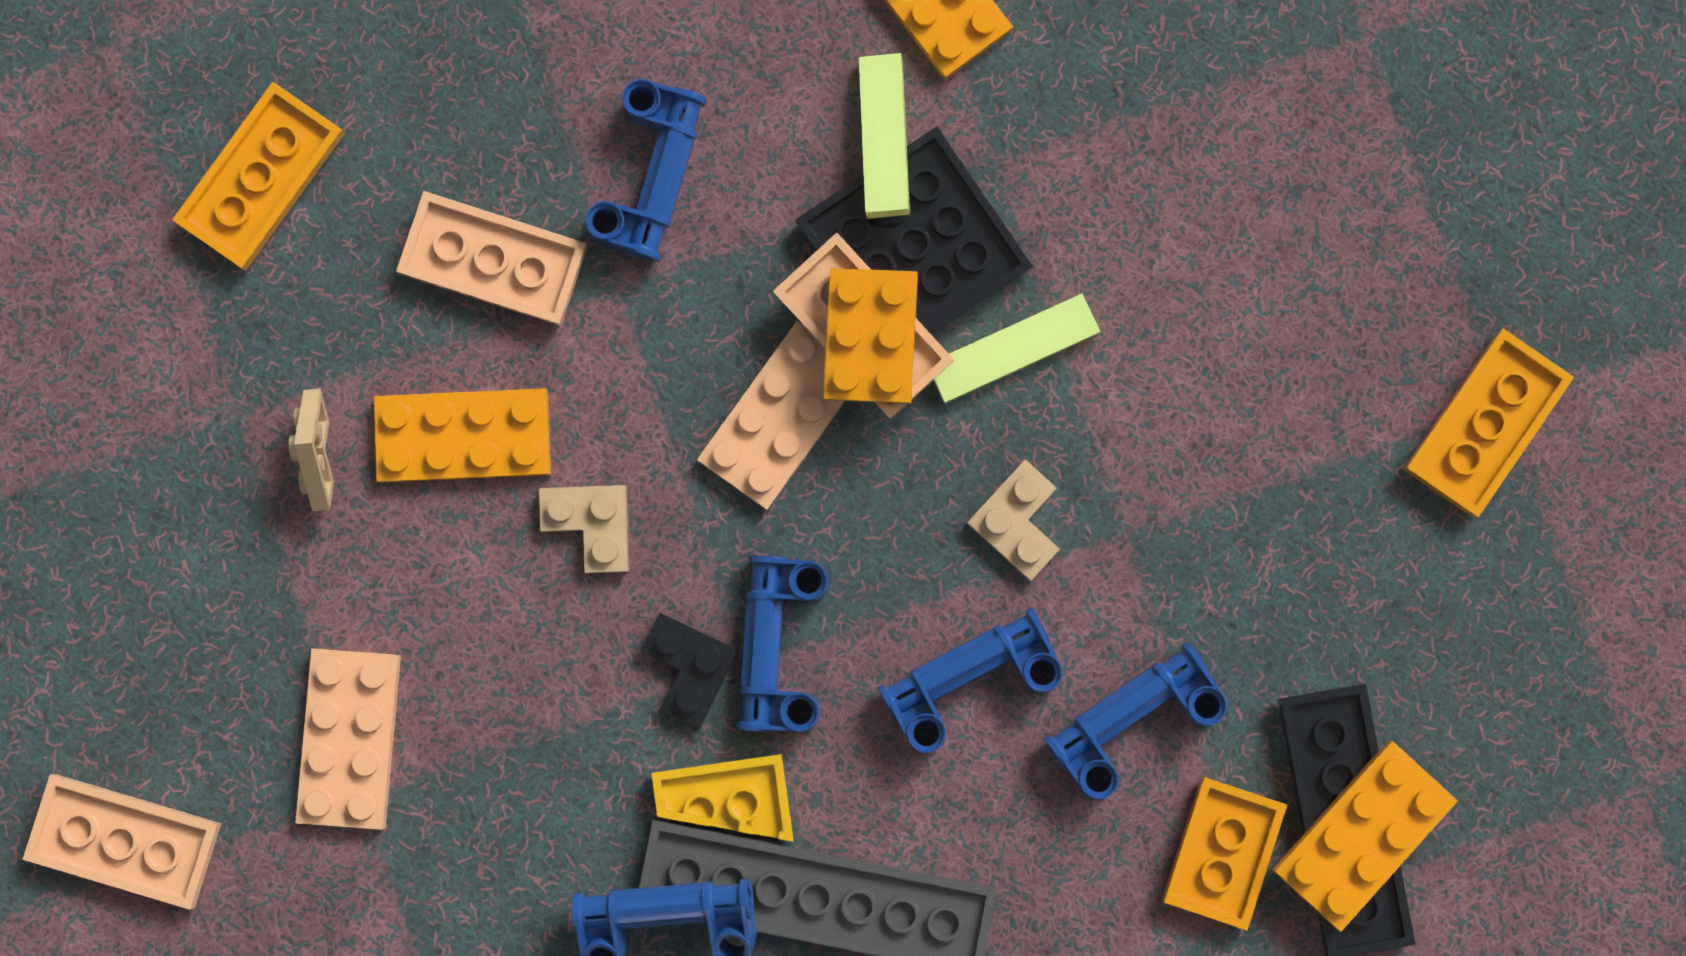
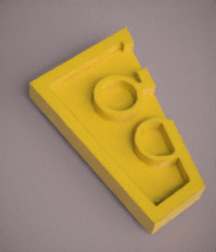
[651,754,794,842]

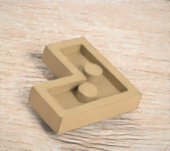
[289,388,334,512]
[966,459,1060,581]
[539,485,629,573]

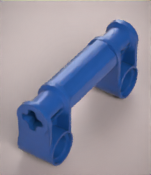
[585,79,707,262]
[736,555,830,732]
[878,608,1063,753]
[1043,642,1227,799]
[571,878,757,956]

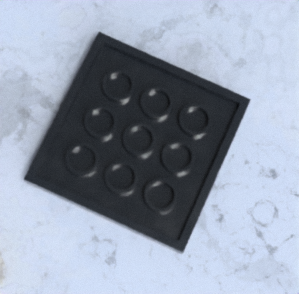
[795,126,1033,335]

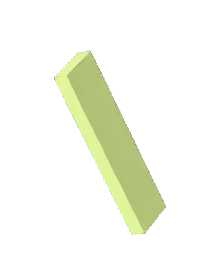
[859,53,910,219]
[933,294,1100,404]

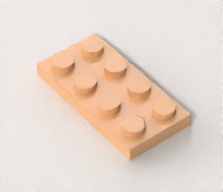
[396,191,588,326]
[773,233,954,420]
[697,321,846,510]
[295,649,401,830]
[23,774,221,910]

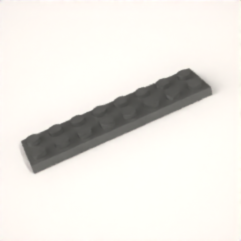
[639,819,997,956]

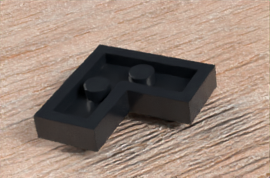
[641,613,738,728]

